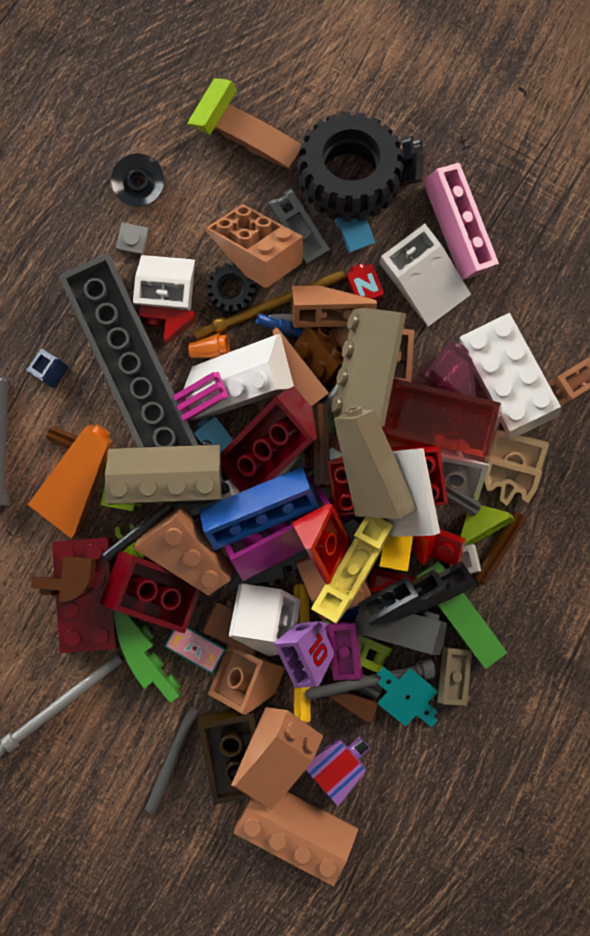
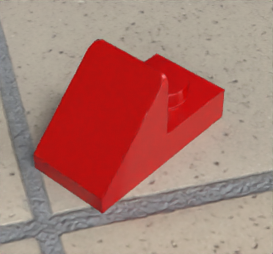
[139,305,196,345]
[411,528,466,565]

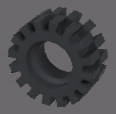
[206,263,256,315]

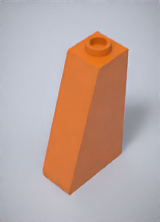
[28,424,114,538]

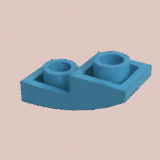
[334,217,376,252]

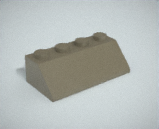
[331,308,406,426]
[105,445,222,505]

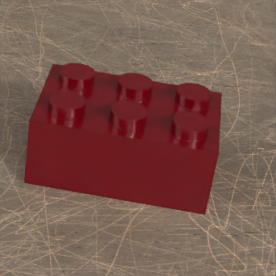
[100,551,200,634]

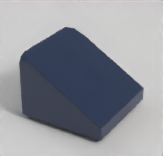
[26,348,68,388]

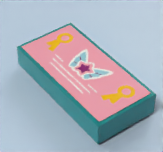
[164,627,226,673]

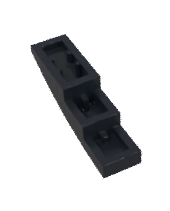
[358,561,477,626]

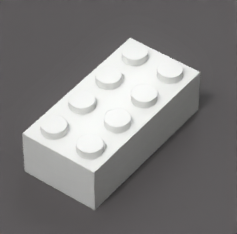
[460,313,561,440]

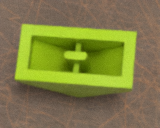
[461,505,515,546]

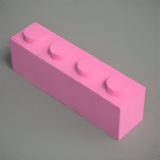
[423,163,499,280]

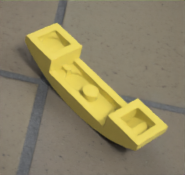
[311,517,393,624]

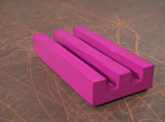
[173,372,229,421]

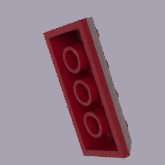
[221,386,317,492]

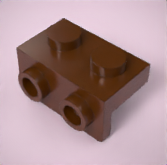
[293,327,344,388]

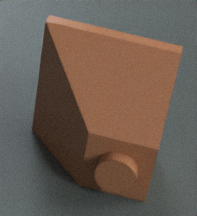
[208,645,285,715]

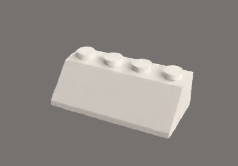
[184,334,294,420]

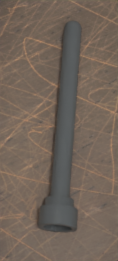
[0,377,10,507]
[305,657,435,700]

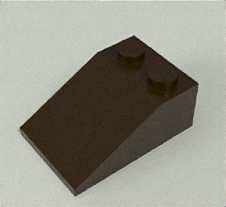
[198,708,258,805]

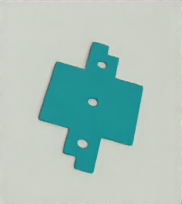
[377,667,438,727]

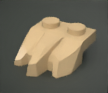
[484,428,549,506]

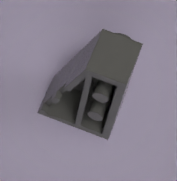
[356,607,451,655]

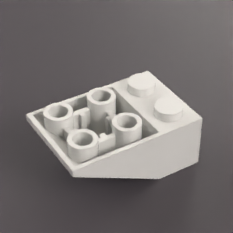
[379,224,471,327]

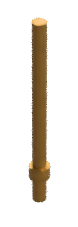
[193,270,346,341]

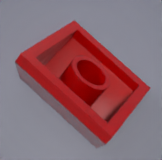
[292,503,351,584]

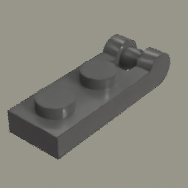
[267,188,330,266]

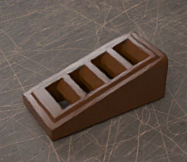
[324,684,378,724]

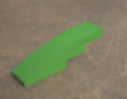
[416,560,507,669]

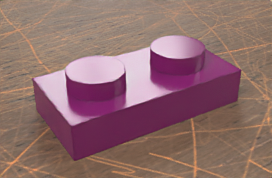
[328,622,363,680]

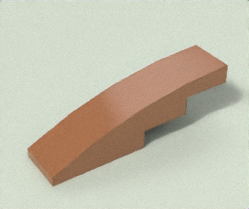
[214,104,301,170]
[548,357,590,406]

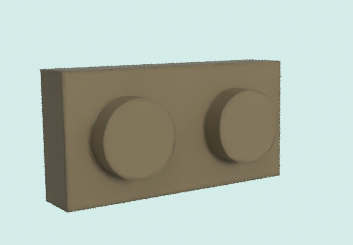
[437,647,472,706]

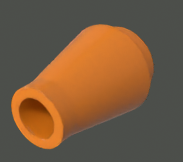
[188,333,230,359]

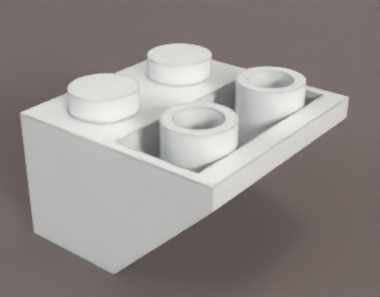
[133,255,196,311]
[229,583,301,656]

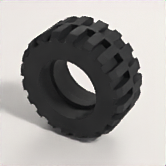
[298,112,404,222]

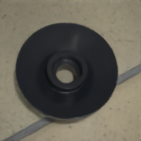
[111,153,165,207]

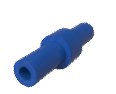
[256,313,304,339]

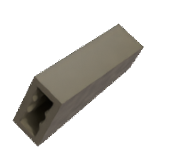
[334,406,417,519]

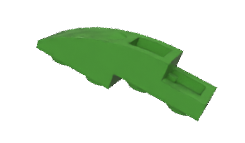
[114,610,181,703]

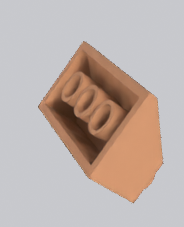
[234,791,358,887]

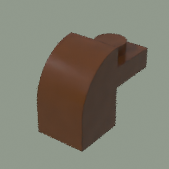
[31,556,96,602]

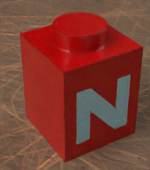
[346,263,384,301]

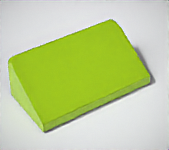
[187,78,237,135]

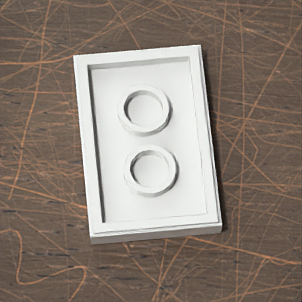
[387,448,440,537]

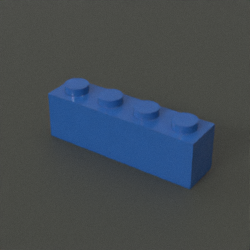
[199,467,319,551]

